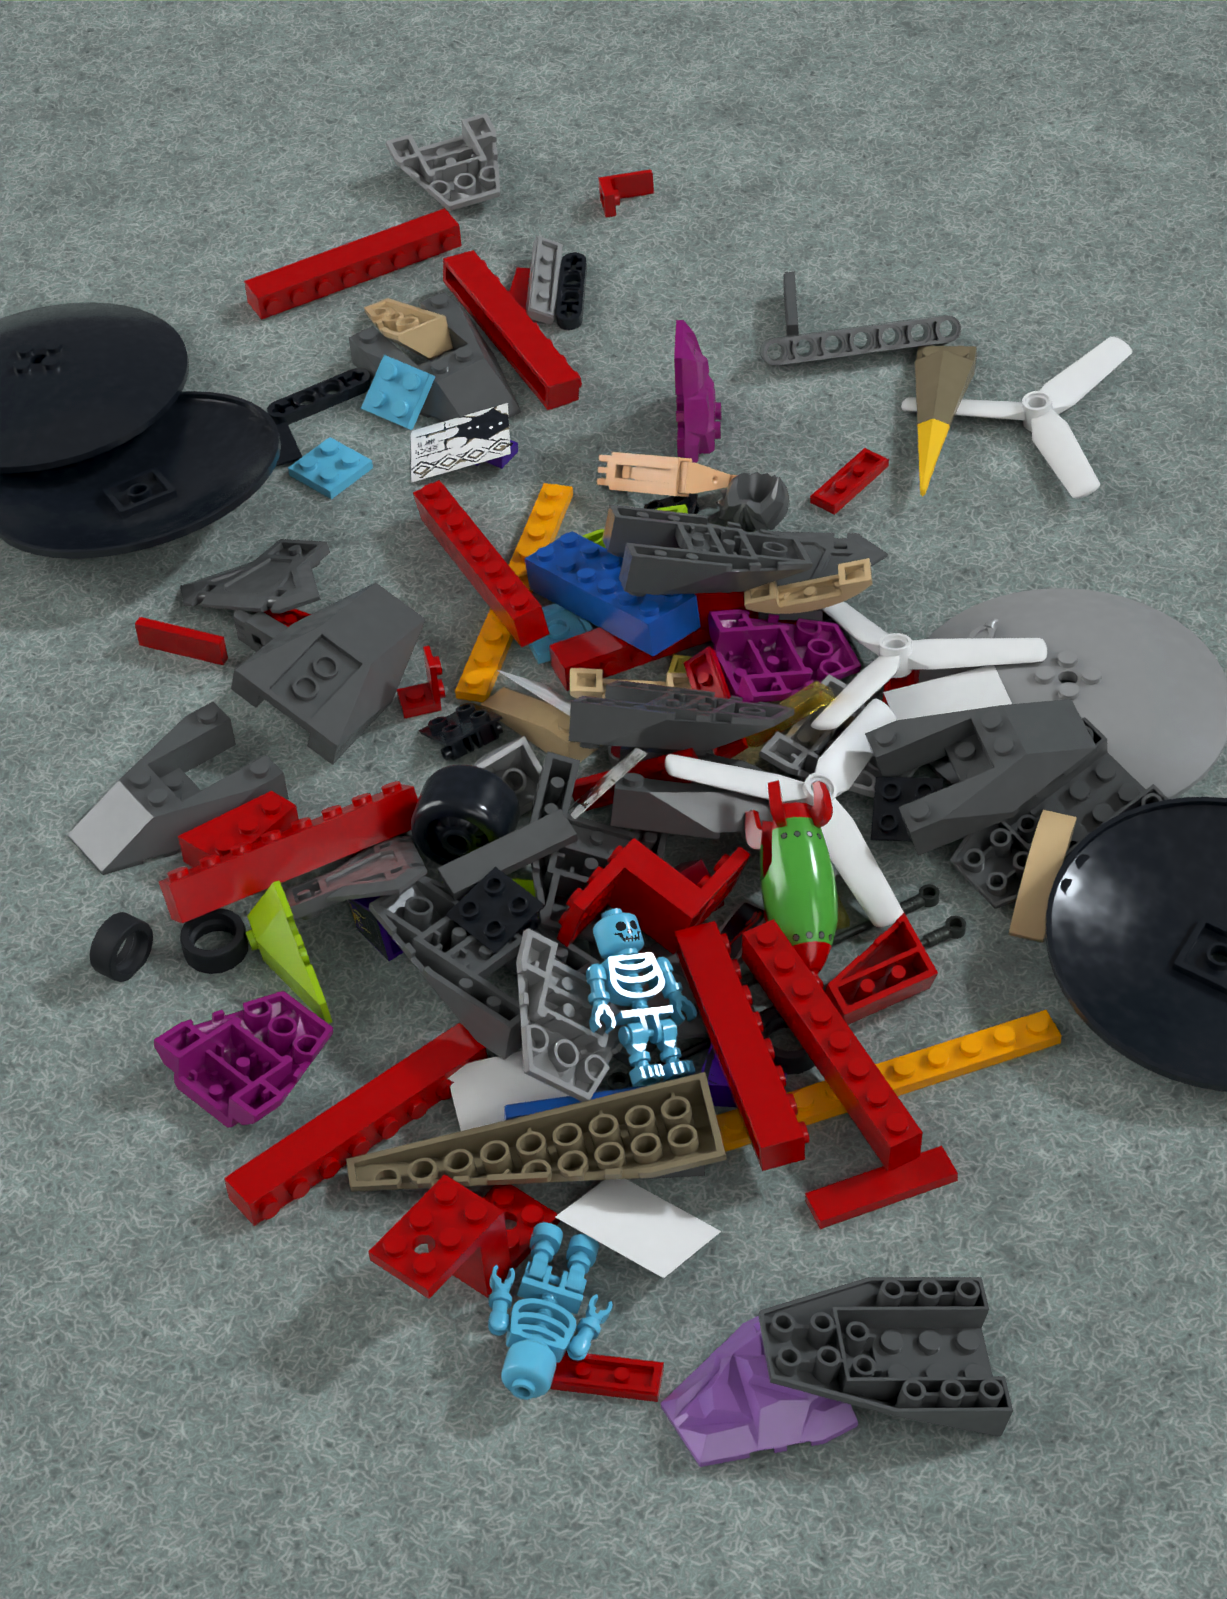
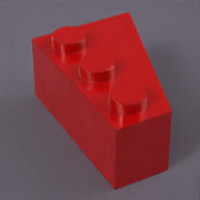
[178,791,299,867]
[824,913,938,1025]

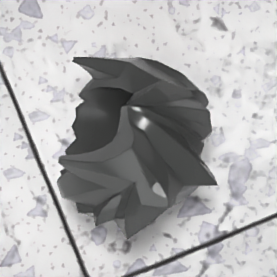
[716,472,790,531]

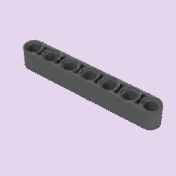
[760,315,961,365]

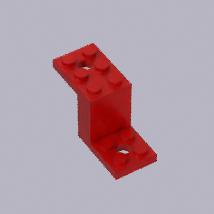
[556,838,751,955]
[368,1174,560,1299]

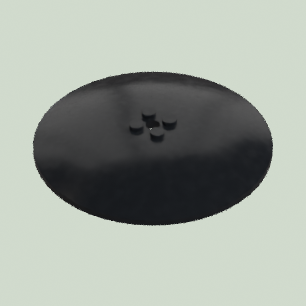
[0,302,189,473]
[0,391,281,559]
[1045,797,1227,1092]

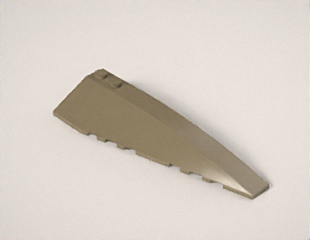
[346,1072,727,1192]

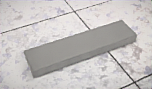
[526,236,563,324]

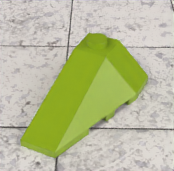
[245,880,332,1024]

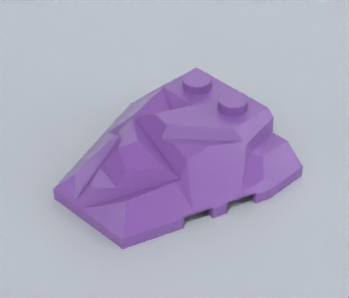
[661,1316,858,1467]

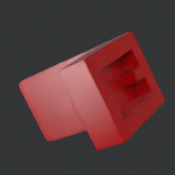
[598,169,654,218]
[397,645,446,719]

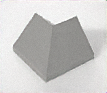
[473,736,542,817]

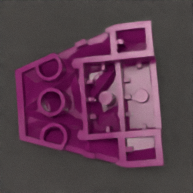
[674,320,722,463]
[708,609,861,703]
[154,991,333,1128]

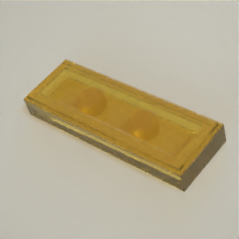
[745,681,835,748]

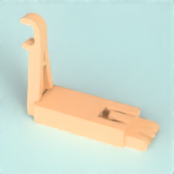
[597,452,737,497]

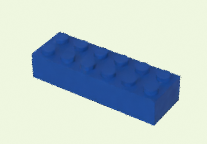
[524,531,701,656]

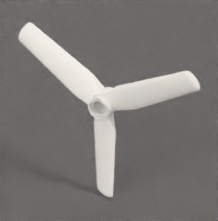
[901,336,1132,499]
[811,601,1047,730]
[665,699,904,927]

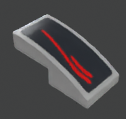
[719,899,766,966]

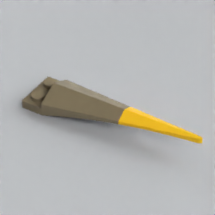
[915,345,977,497]

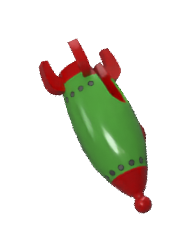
[745,780,838,989]

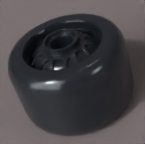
[411,764,520,866]

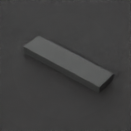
[438,809,578,900]

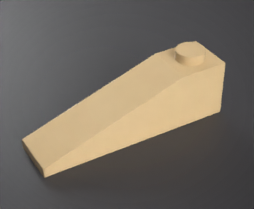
[364,298,453,360]
[480,687,603,762]

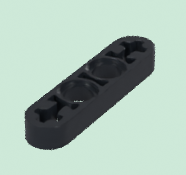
[556,252,587,330]
[267,368,371,425]

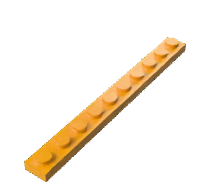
[455,483,573,703]
[716,1010,1062,1152]

